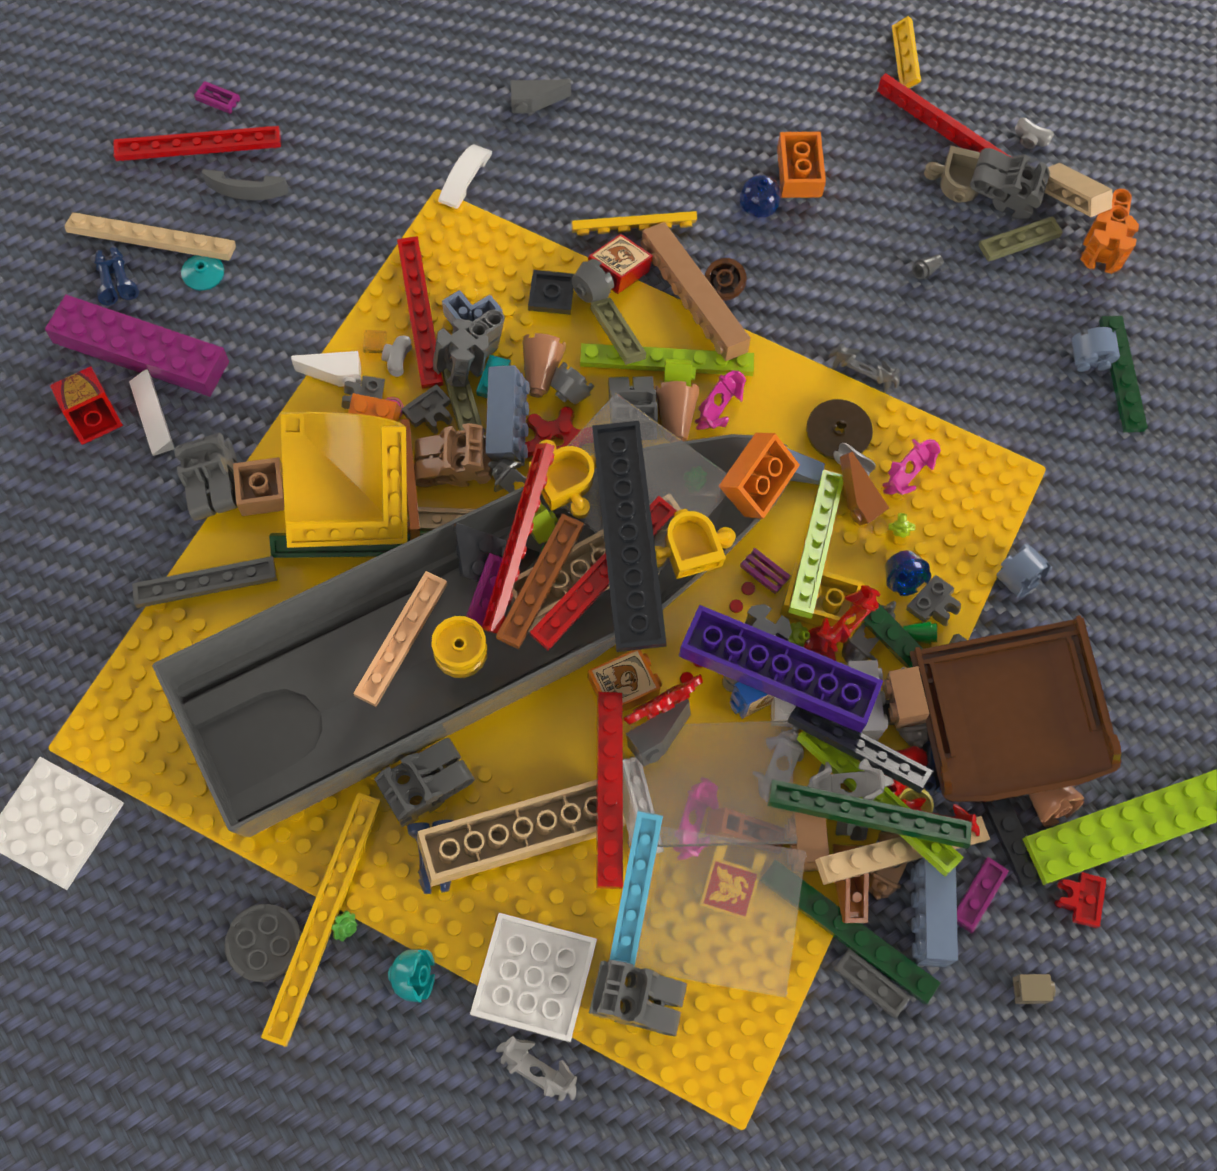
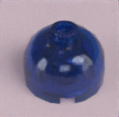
[739,175,781,218]

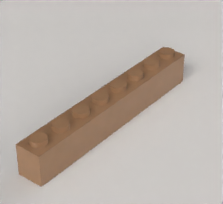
[640,222,751,361]

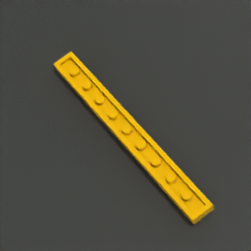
[261,792,382,1047]

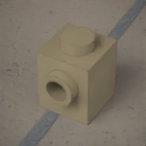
[1013,974,1056,1004]

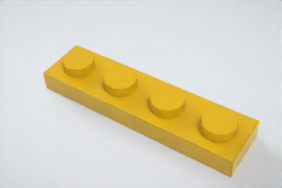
[892,16,921,88]

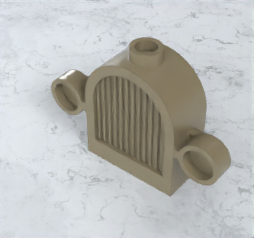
[924,146,980,203]

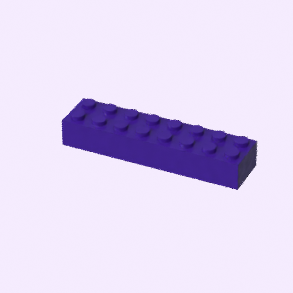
[679,605,883,733]

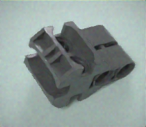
[970,148,1050,219]
[433,310,505,387]
[608,376,658,441]
[174,432,238,521]
[722,604,792,692]
[374,738,475,827]
[589,960,687,1036]

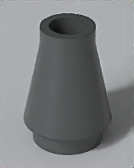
[912,254,943,279]

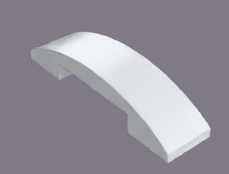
[439,144,492,209]

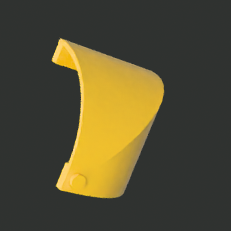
[280,412,407,548]

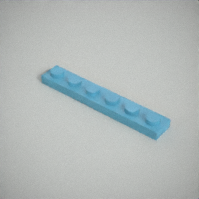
[609,811,663,967]

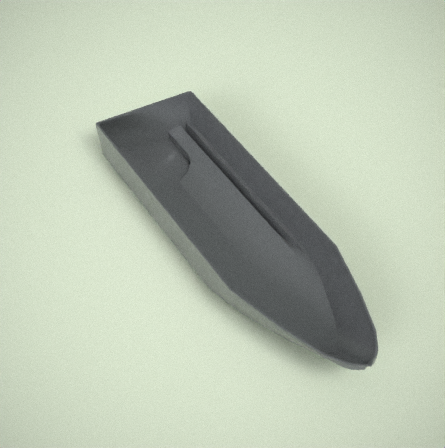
[152,434,790,837]

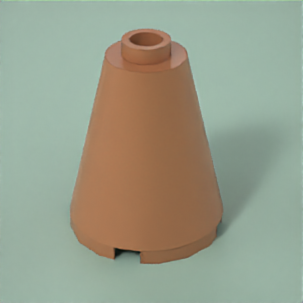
[522,333,566,398]
[655,381,699,444]
[1029,787,1084,827]

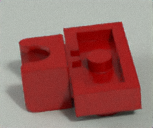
[1054,872,1106,928]

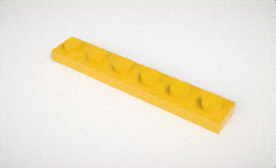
[571,211,697,236]

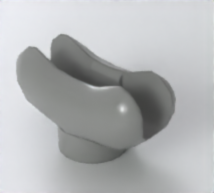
[1015,117,1054,149]
[382,335,412,377]
[833,443,876,476]

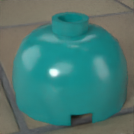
[388,949,435,1002]

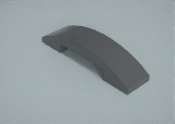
[202,169,289,200]

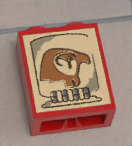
[588,234,653,294]

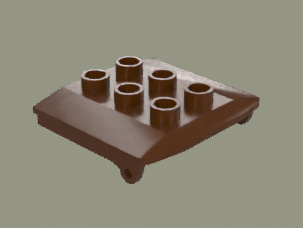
[910,615,1122,802]

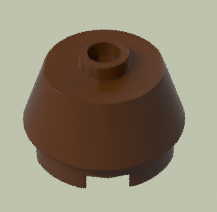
[705,258,747,300]

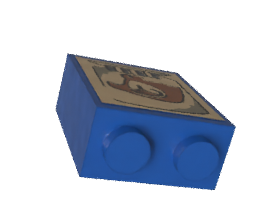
[729,682,774,719]

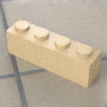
[1045,163,1113,217]

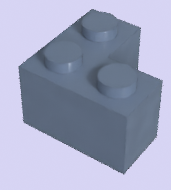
[442,290,503,323]

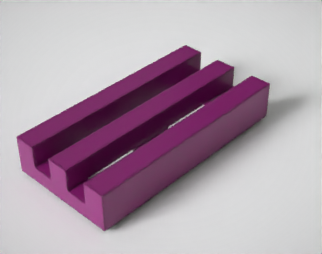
[194,81,241,114]
[740,548,791,595]

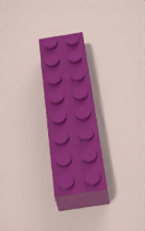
[45,294,229,397]

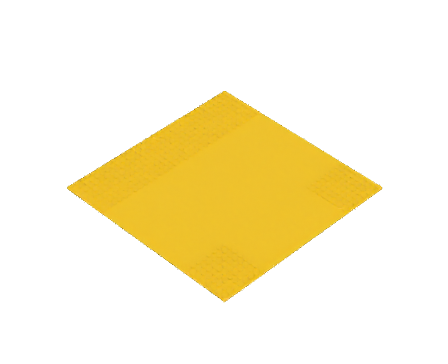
[49,189,1046,1130]

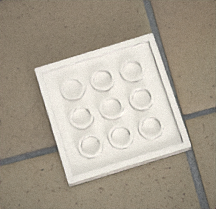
[0,757,124,890]
[470,913,597,1042]

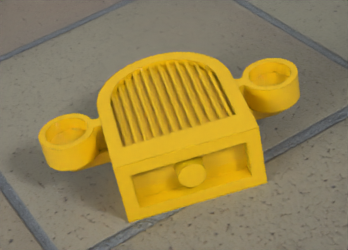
[529,440,597,519]
[655,509,736,579]

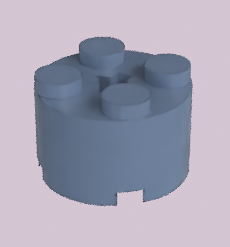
[1071,327,1120,372]
[996,543,1052,598]

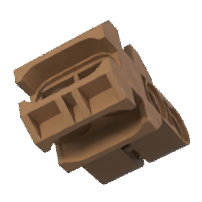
[414,423,492,487]

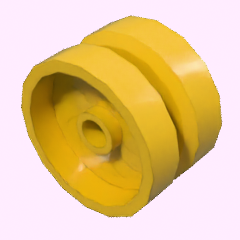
[431,616,487,678]

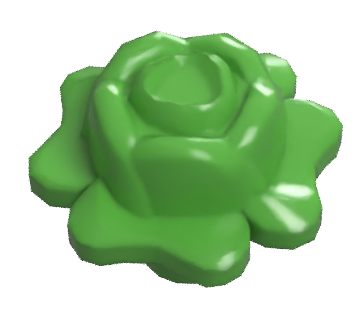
[331,911,357,942]

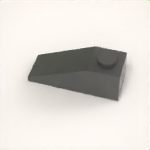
[511,79,571,114]
[626,699,691,767]

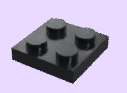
[528,270,574,315]

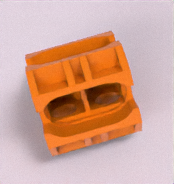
[1080,188,1139,274]

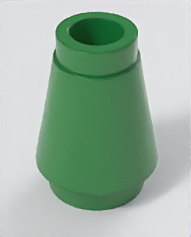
[903,621,937,644]

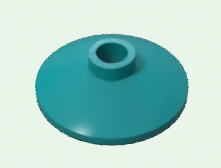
[181,255,224,291]

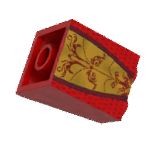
[50,366,123,445]

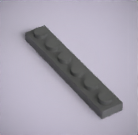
[132,556,277,608]

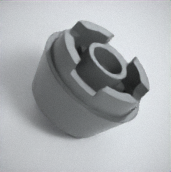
[572,259,614,303]
[550,362,595,405]

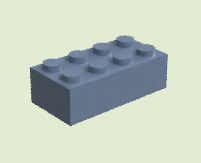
[486,365,530,466]
[911,857,958,968]

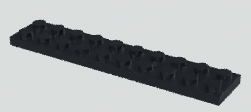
[592,421,667,652]

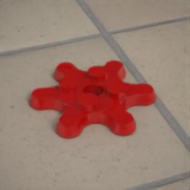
[525,406,594,458]
[623,674,703,725]

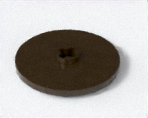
[806,399,873,460]

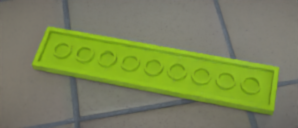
[1023,769,1217,885]

